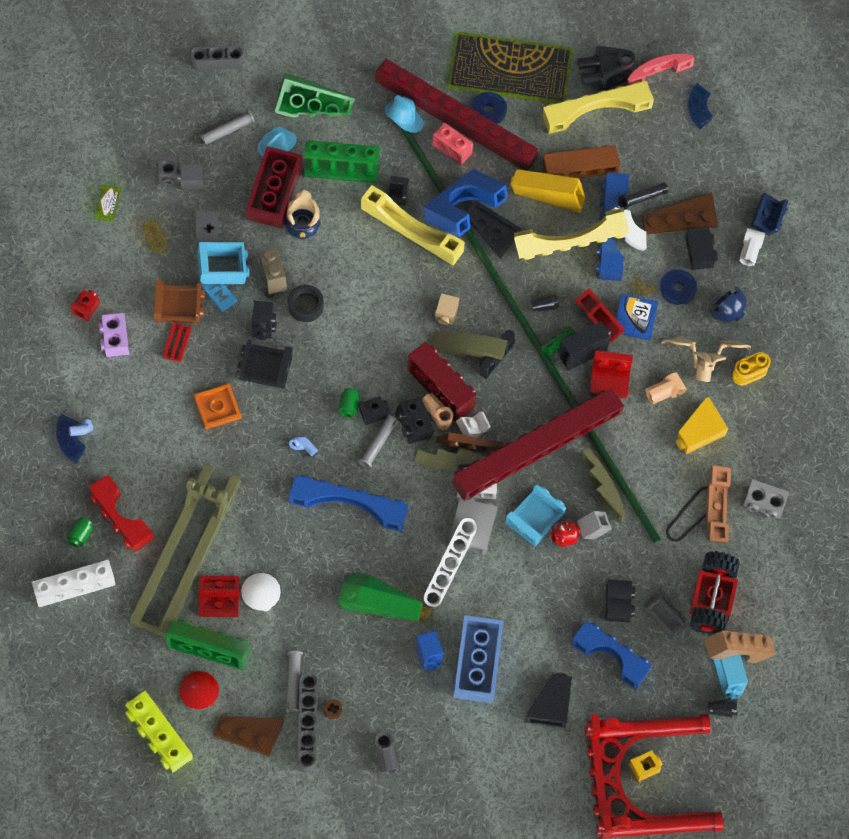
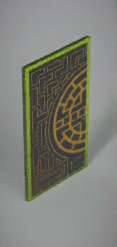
[447,31,573,104]

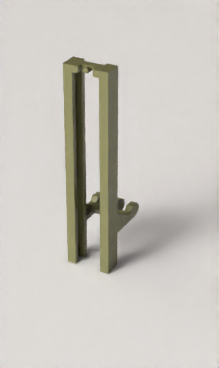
[130,464,241,638]

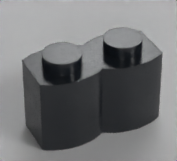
[605,579,635,622]

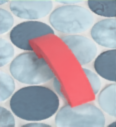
[626,54,695,86]

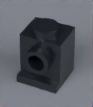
[359,396,389,425]

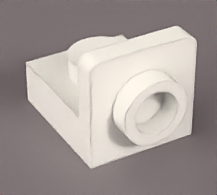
[456,412,491,437]

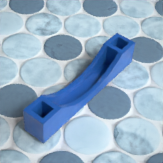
[596,173,629,281]
[289,475,408,532]

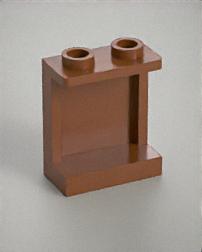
[154,280,206,323]

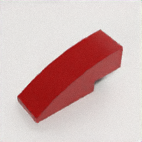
[575,288,626,343]

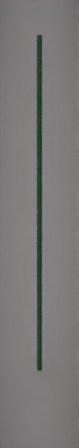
[398,125,661,543]

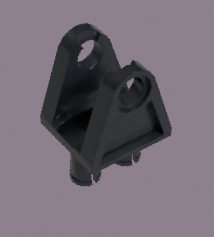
[577,46,635,91]

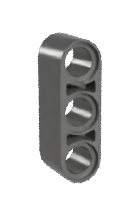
[190,45,244,70]

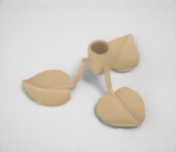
[661,337,751,382]

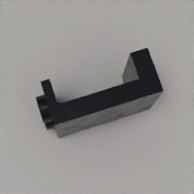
[237,339,293,389]

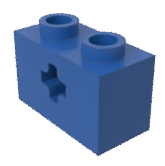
[415,630,444,671]

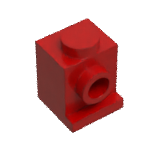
[70,290,100,322]

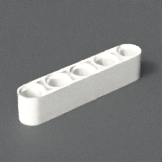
[424,518,477,608]

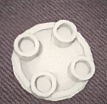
[241,573,281,611]

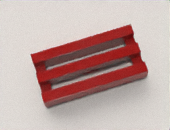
[163,322,192,363]

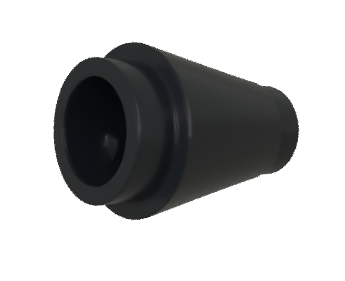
[531,292,559,312]
[709,698,737,717]

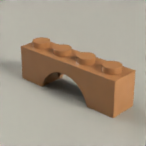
[704,630,775,663]

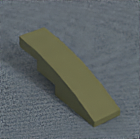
[430,331,507,360]
[415,448,486,471]
[581,448,626,523]

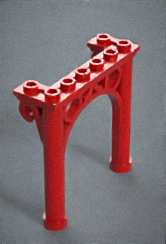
[584,713,723,839]

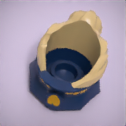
[284,190,321,240]

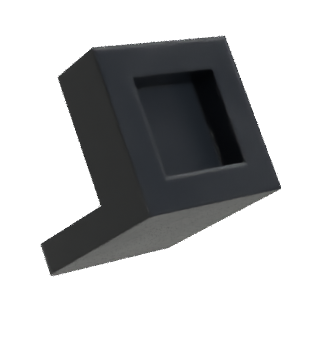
[388,176,409,206]

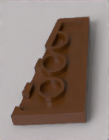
[642,192,718,234]

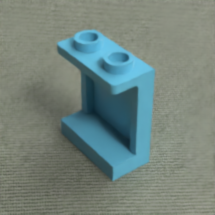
[505,484,566,547]

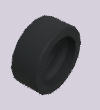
[288,284,324,322]

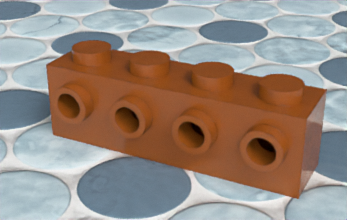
[542,145,620,178]

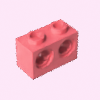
[432,123,473,165]

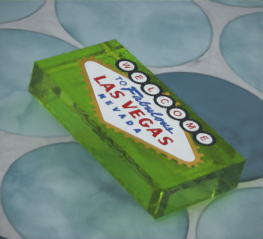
[95,184,122,222]

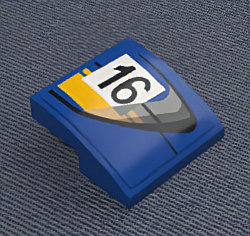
[616,294,658,340]

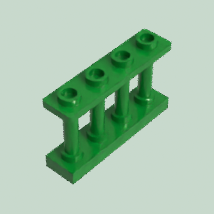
[304,140,380,184]

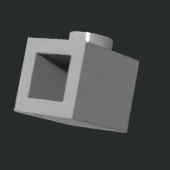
[577,511,612,540]

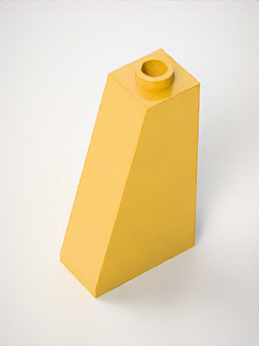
[510,169,586,214]

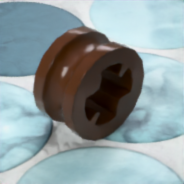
[324,700,342,719]

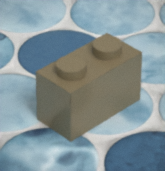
[259,248,287,294]

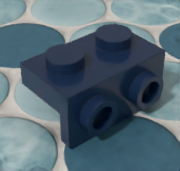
[751,193,788,236]

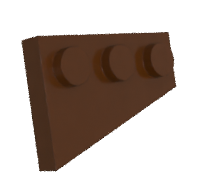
[436,432,503,453]
[213,716,284,757]

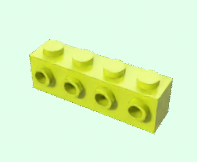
[125,691,193,773]

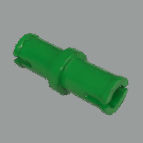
[542,326,576,356]

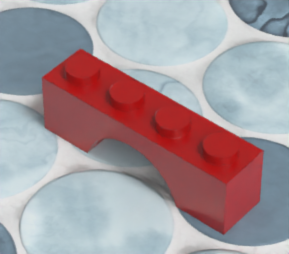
[88,474,154,553]

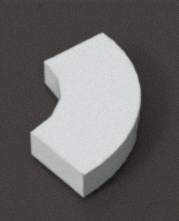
[611,208,647,251]

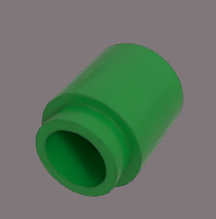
[338,388,360,418]
[66,517,93,547]

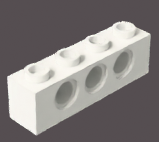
[32,560,115,607]

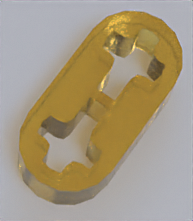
[143,220,168,254]

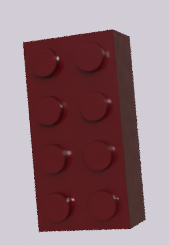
[246,146,302,229]
[407,341,476,423]

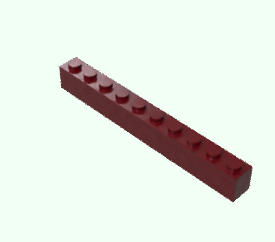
[375,58,539,171]
[451,388,624,501]

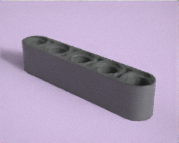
[297,672,318,773]

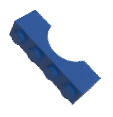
[571,621,652,690]

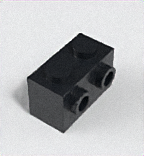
[252,300,277,340]
[395,397,434,444]

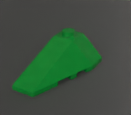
[274,73,355,118]
[338,573,423,622]

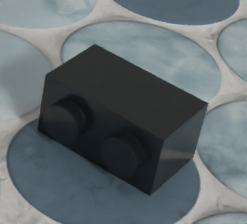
[685,227,718,270]

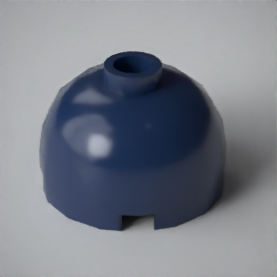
[709,286,747,322]

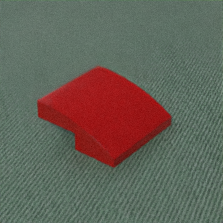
[198,576,239,617]

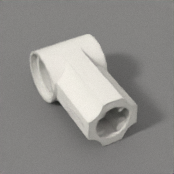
[739,228,765,266]

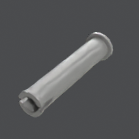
[200,110,255,146]
[358,415,398,469]
[286,651,303,712]

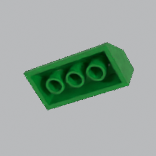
[165,620,250,671]

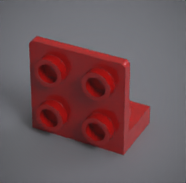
[590,350,633,398]

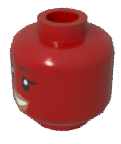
[550,520,581,547]

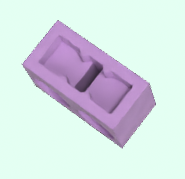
[99,313,129,357]

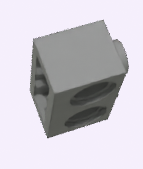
[743,479,789,519]

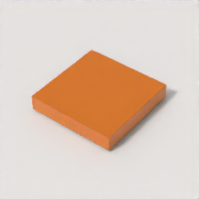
[193,383,242,430]

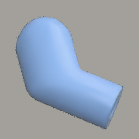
[69,419,93,436]
[289,437,318,456]

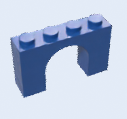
[423,169,508,238]

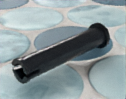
[618,182,668,210]

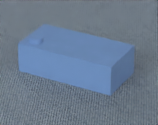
[453,615,504,703]

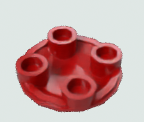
[179,671,219,710]

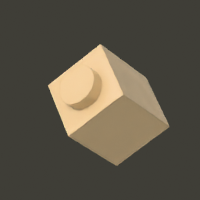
[435,293,460,325]

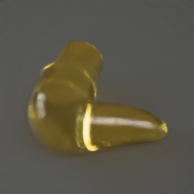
[635,277,657,294]

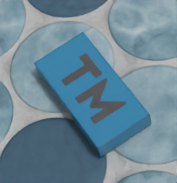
[202,284,237,312]

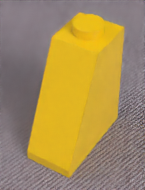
[676,397,728,454]

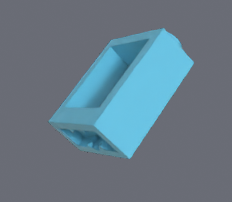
[197,242,249,284]
[713,655,748,699]

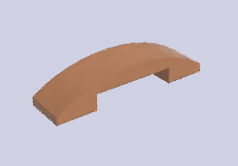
[706,466,731,544]

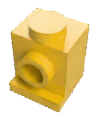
[629,750,662,783]

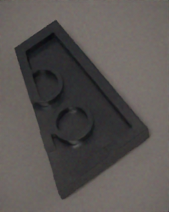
[467,200,522,259]

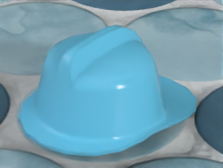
[385,95,424,132]
[257,127,297,156]

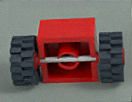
[689,551,740,636]

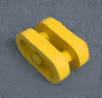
[732,352,771,385]

